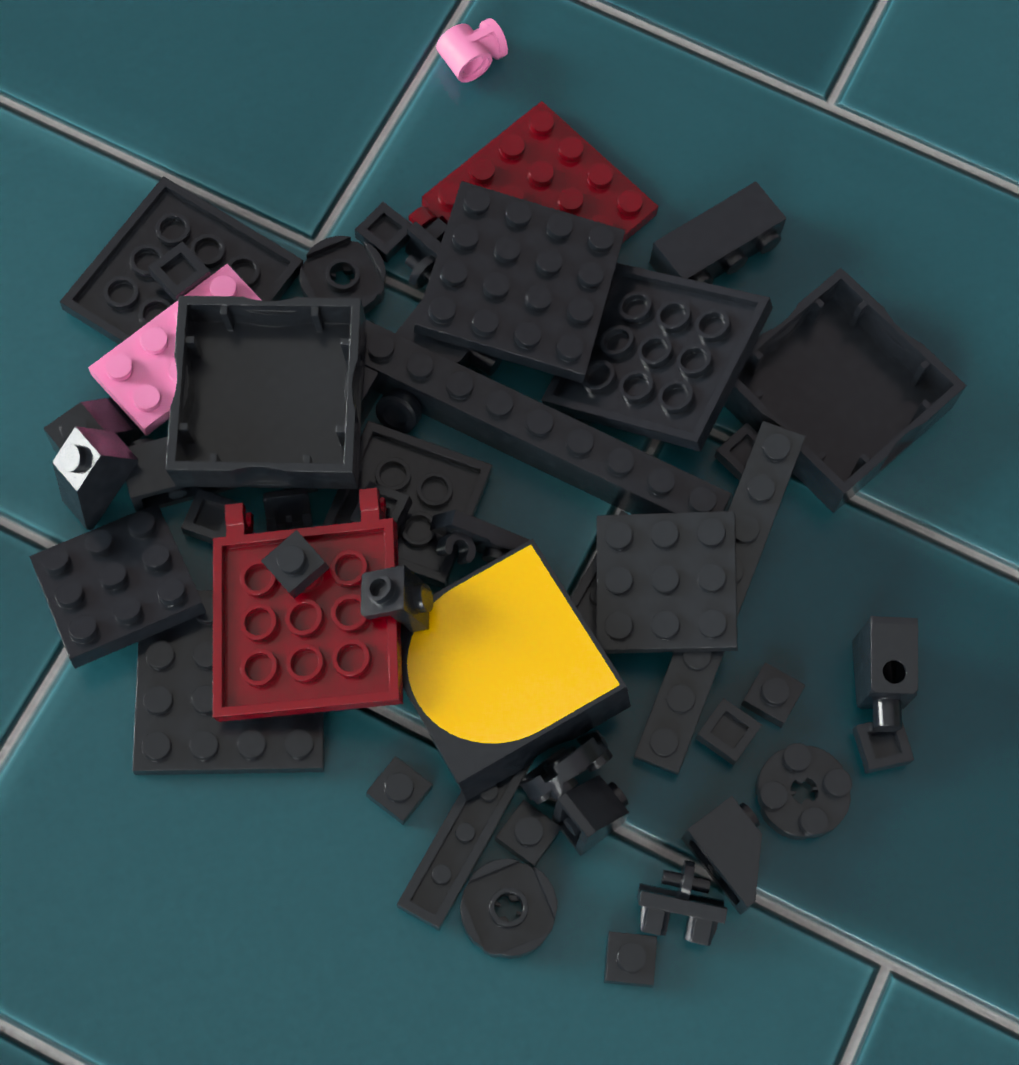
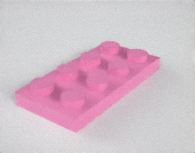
[88,264,262,436]

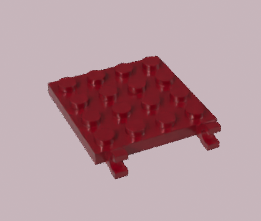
[409,101,659,244]
[213,487,403,722]

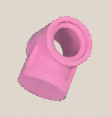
[436,18,508,83]

